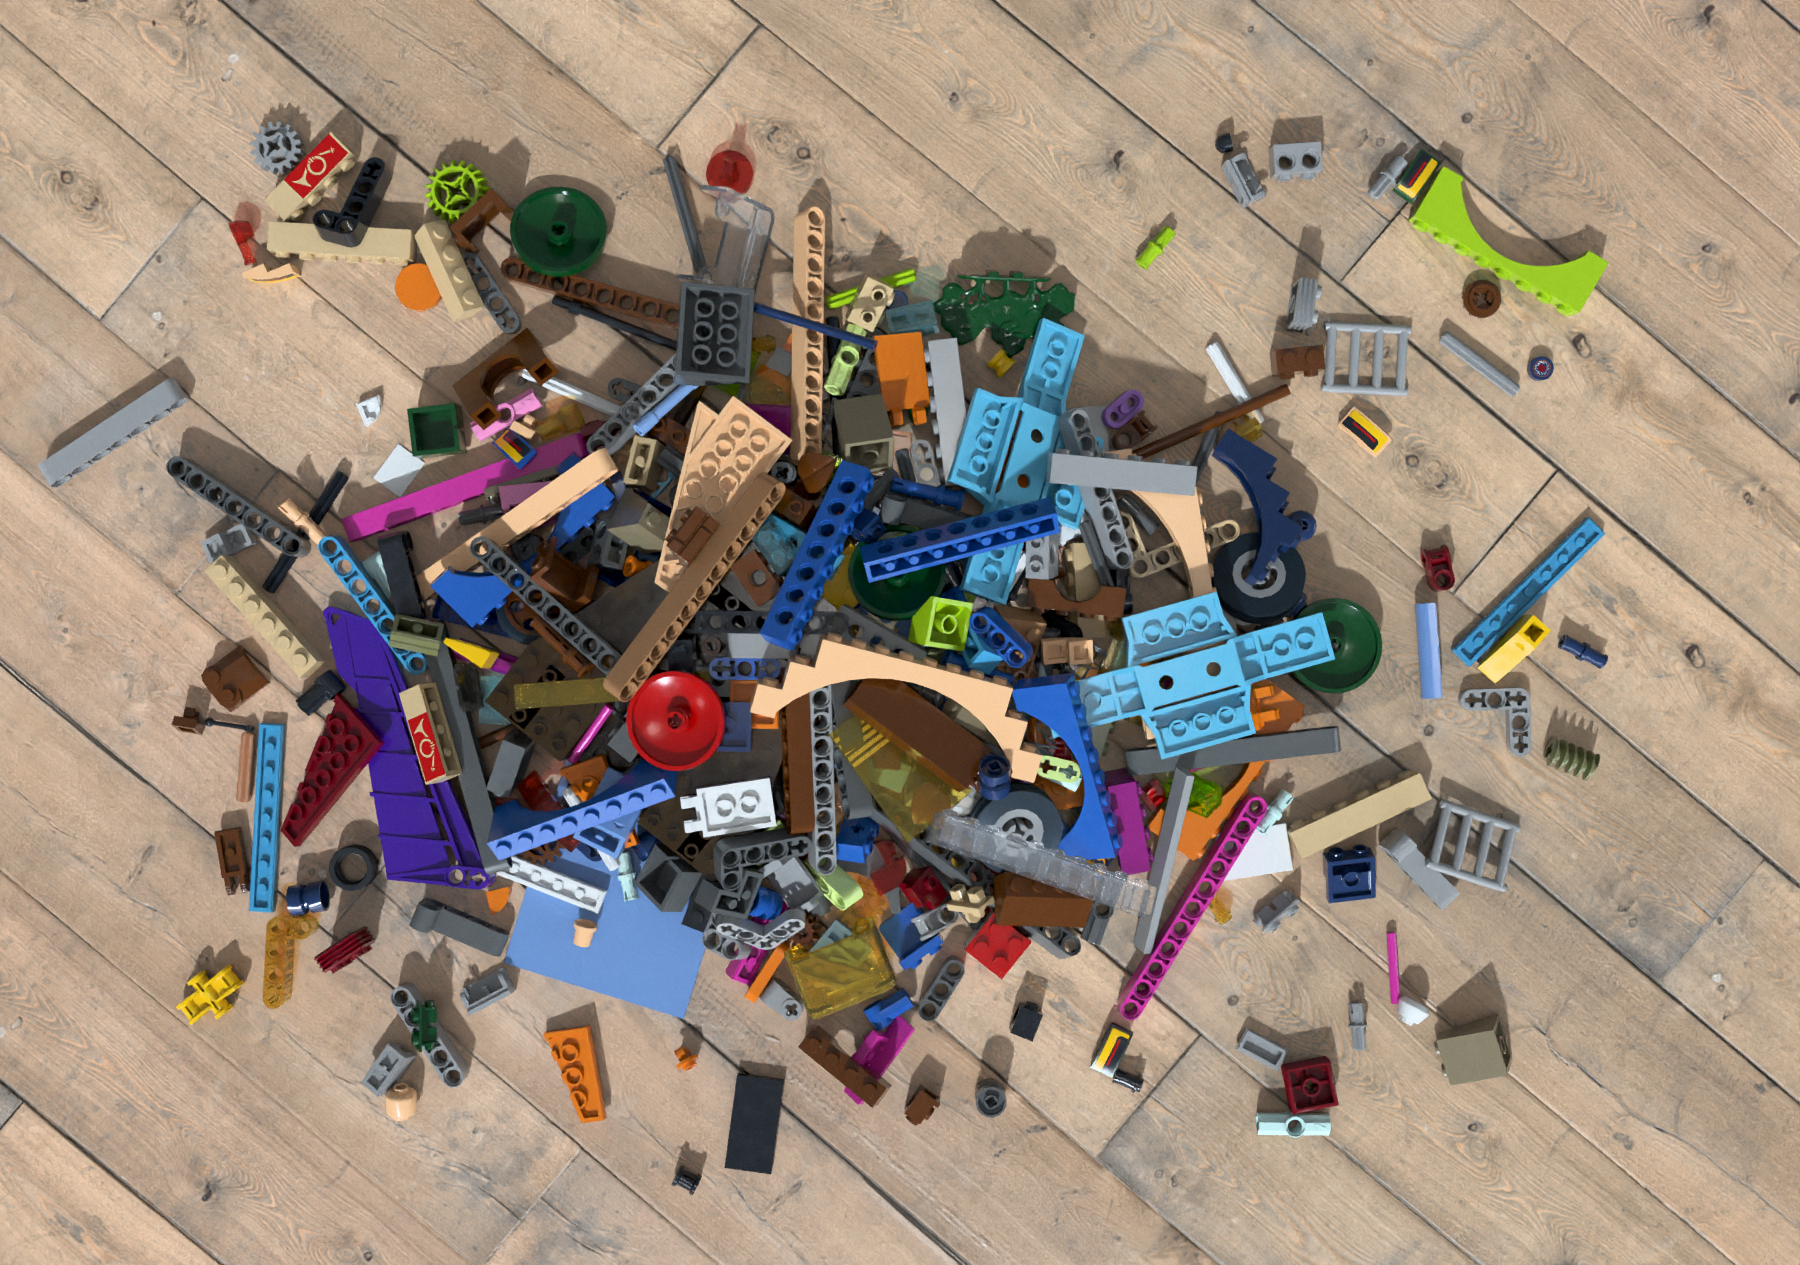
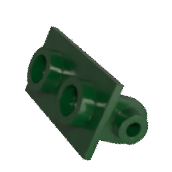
[411,1000,437,1052]

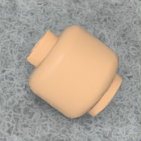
[385,1083,417,1121]

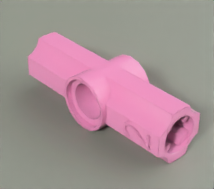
[470,388,543,442]

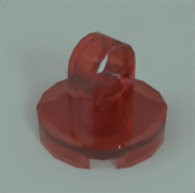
[706,150,754,200]

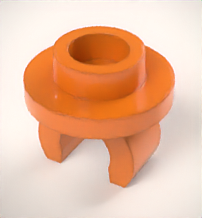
[674,1046,699,1071]

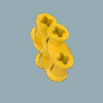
[176,964,245,1026]

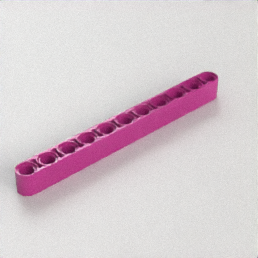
[341,433,590,543]
[1117,793,1267,1020]

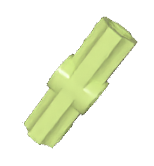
[824,324,867,396]

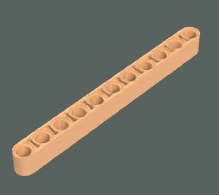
[790,207,825,467]
[416,448,618,601]

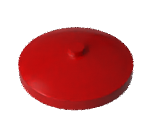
[626,671,726,771]

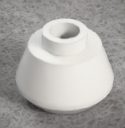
[1397,996,1429,1026]

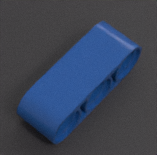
[969,607,1033,668]

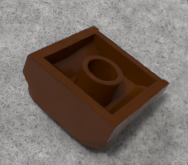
[201,646,270,712]

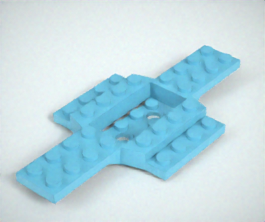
[947,318,1104,605]
[1050,592,1335,759]

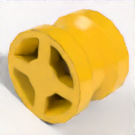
[986,349,1016,379]

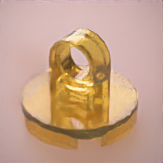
[748,370,791,406]

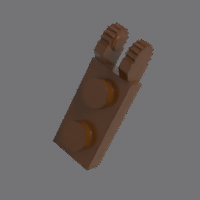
[214,827,250,895]

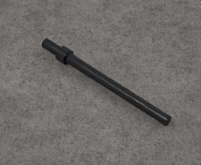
[552,295,677,351]

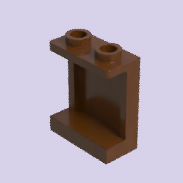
[449,188,514,254]
[530,536,600,613]

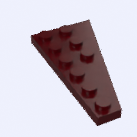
[280,694,385,847]

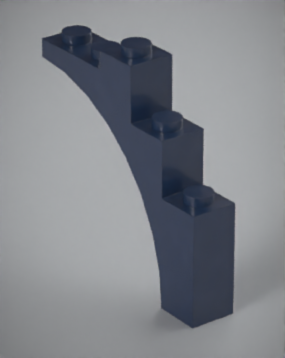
[1212,429,1303,586]

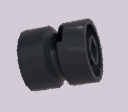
[511,533,544,562]

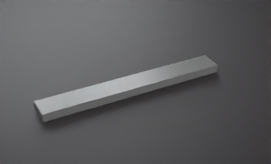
[1134,767,1194,954]

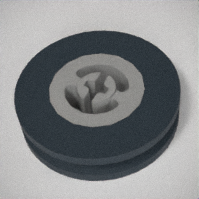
[1212,532,1306,624]
[968,782,1062,873]

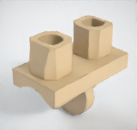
[946,884,995,923]

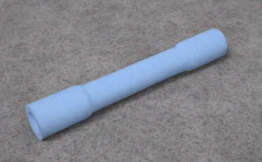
[633,385,699,436]

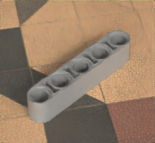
[390,982,469,1088]

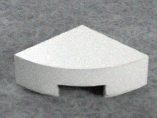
[356,395,382,426]

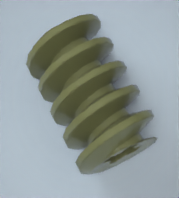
[1543,736,1600,781]

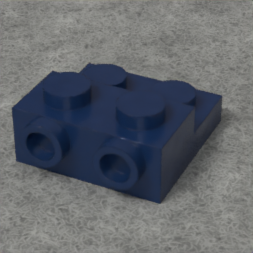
[716,701,752,752]
[1323,844,1376,904]

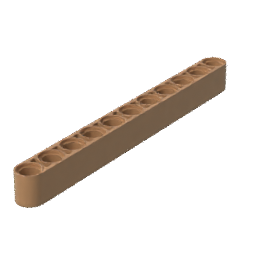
[603,472,786,702]

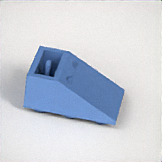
[573,767,643,859]

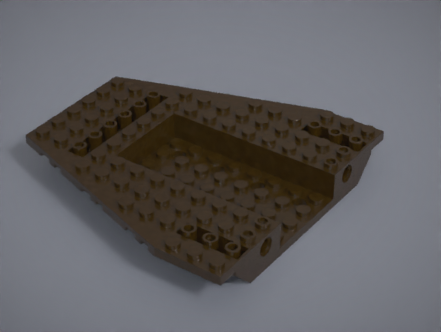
[484,540,837,882]

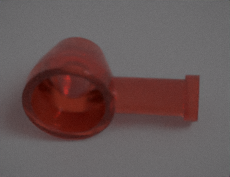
[228,221,257,266]

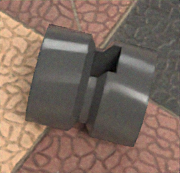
[975,1078,1007,1118]

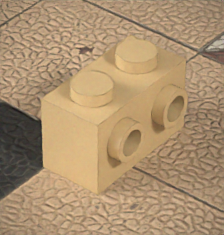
[845,273,895,332]
[623,436,665,493]

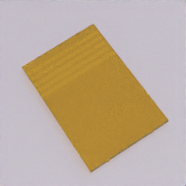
[829,715,972,842]

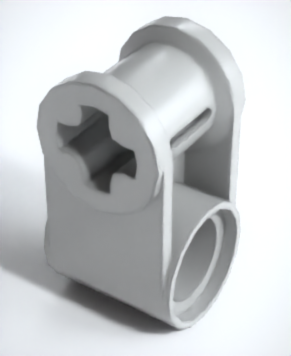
[910,904,959,941]
[759,977,805,1021]

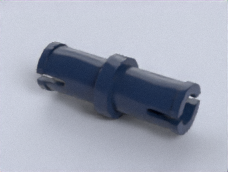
[1558,634,1608,669]

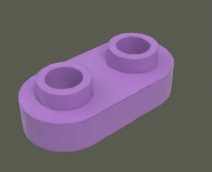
[1102,390,1144,429]

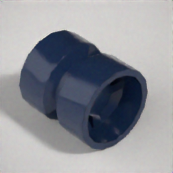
[978,754,1011,801]
[286,880,330,916]

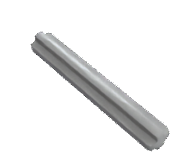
[1439,331,1520,397]

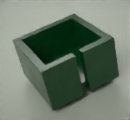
[407,403,467,459]

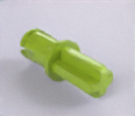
[1135,226,1176,270]

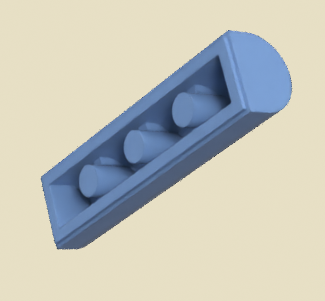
[1415,603,1443,699]

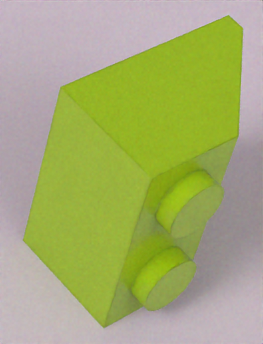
[908,596,973,651]

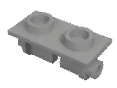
[1253,889,1300,934]

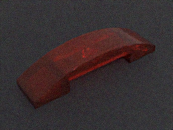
[518,770,581,852]

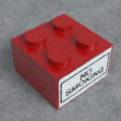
[964,910,1031,979]

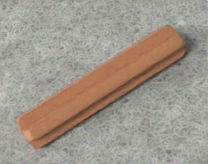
[236,732,256,802]

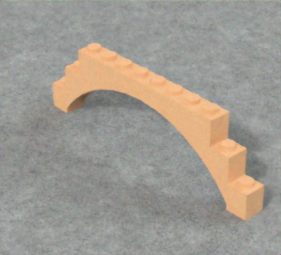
[1101,448,1225,739]
[749,632,1042,783]

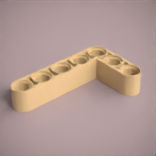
[1120,512,1240,578]

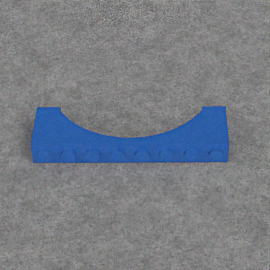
[431,451,615,627]
[1012,673,1123,862]
[487,758,678,861]

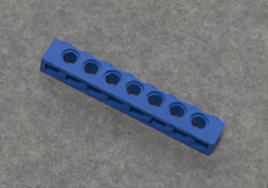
[759,460,874,651]
[859,497,1060,583]

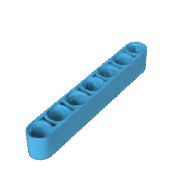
[318,535,428,675]

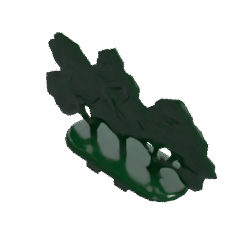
[933,270,1075,358]

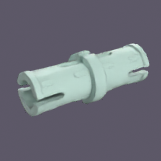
[1255,789,1294,835]
[617,851,639,901]

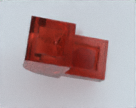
[869,837,906,896]

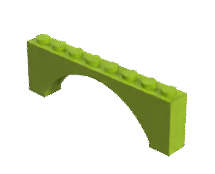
[1408,166,1609,316]

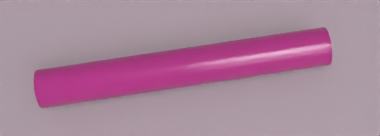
[568,703,614,763]
[1386,932,1400,1004]

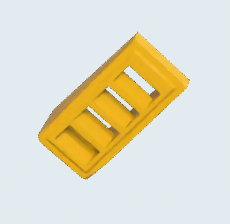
[444,638,499,669]

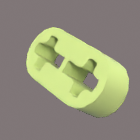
[1037,756,1080,783]

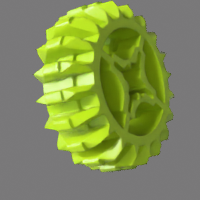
[425,160,490,225]

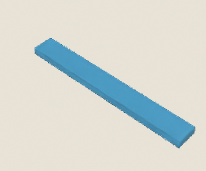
[1451,517,1605,667]
[249,723,286,913]

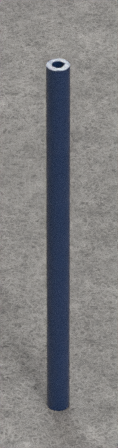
[753,302,878,350]

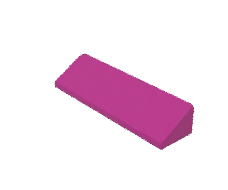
[726,898,790,986]

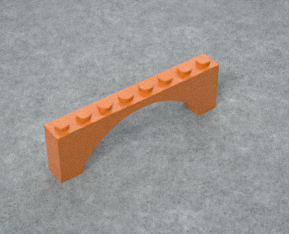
[1145,679,1305,861]

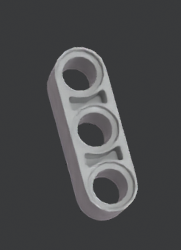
[727,633,798,659]

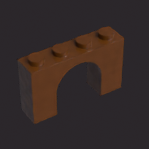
[452,328,560,430]

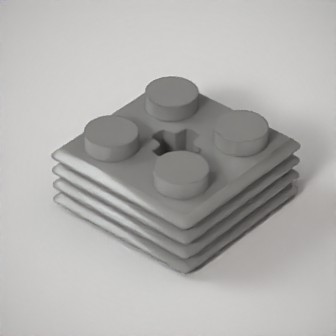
[1286,277,1322,333]

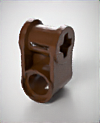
[1112,410,1158,450]

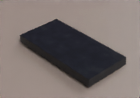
[724,1073,784,1174]

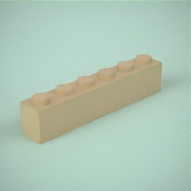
[267,221,417,266]
[204,555,326,678]
[1287,770,1432,859]

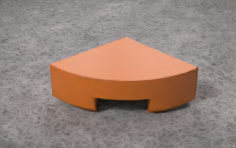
[486,886,511,915]

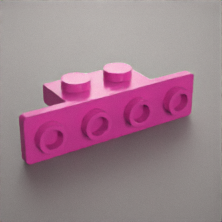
[844,1015,915,1105]

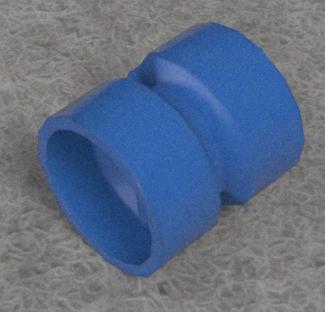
[749,886,783,921]

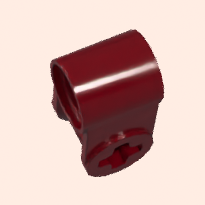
[1420,544,1455,592]

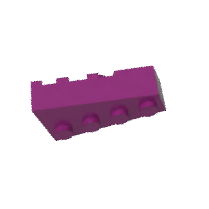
[1104,768,1153,876]

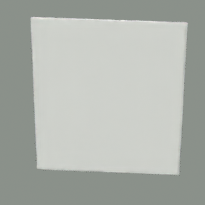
[374,444,425,497]

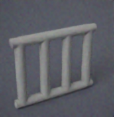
[1320,321,1412,396]
[1425,799,1521,892]

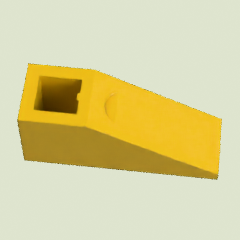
[1477,615,1551,683]

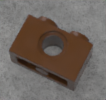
[730,550,784,607]

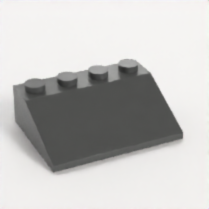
[674,282,755,386]

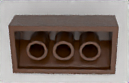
[993,872,1094,928]

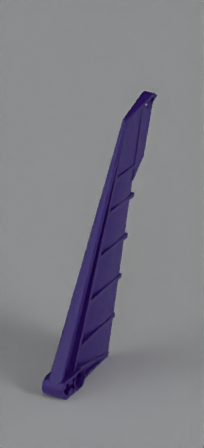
[323,607,496,890]

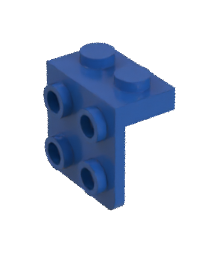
[879,903,943,971]

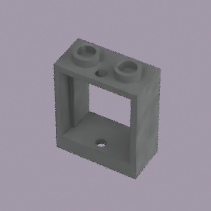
[486,726,536,798]

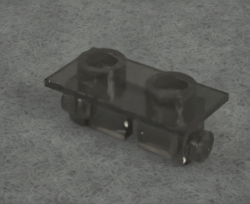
[453,662,484,714]

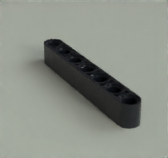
[683,610,850,635]

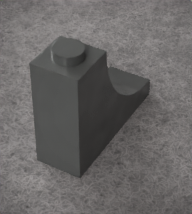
[836,839,901,914]

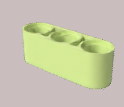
[802,857,863,911]

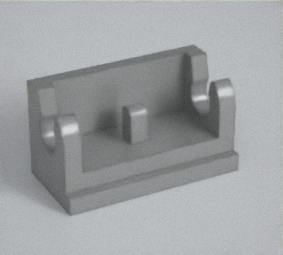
[1221,152,1267,209]
[460,967,516,1016]
[361,1043,417,1097]

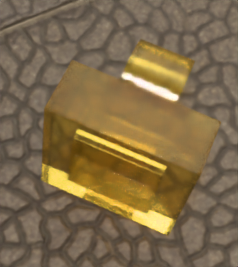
[1233,415,1263,443]

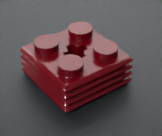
[314,926,375,974]
[1281,1056,1339,1114]

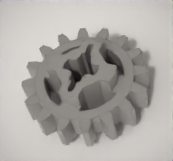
[250,121,305,175]

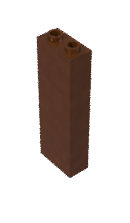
[843,678,991,792]

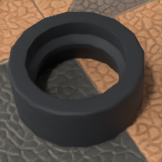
[329,844,378,891]

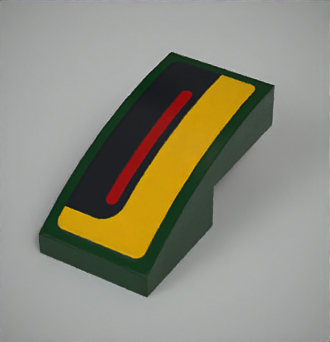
[1392,149,1441,204]

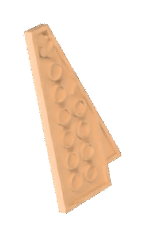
[654,396,792,593]

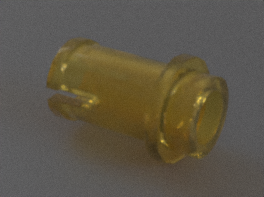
[751,334,776,353]
[1208,893,1232,925]

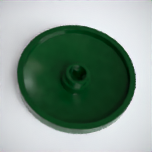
[510,187,607,277]
[848,525,946,621]
[1292,598,1382,694]

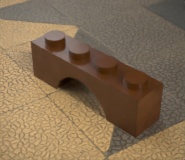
[1026,578,1127,621]
[798,1026,892,1108]

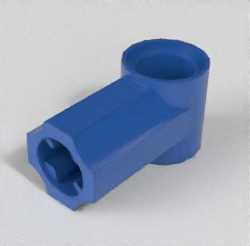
[863,988,914,1031]

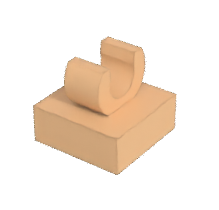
[509,414,539,442]

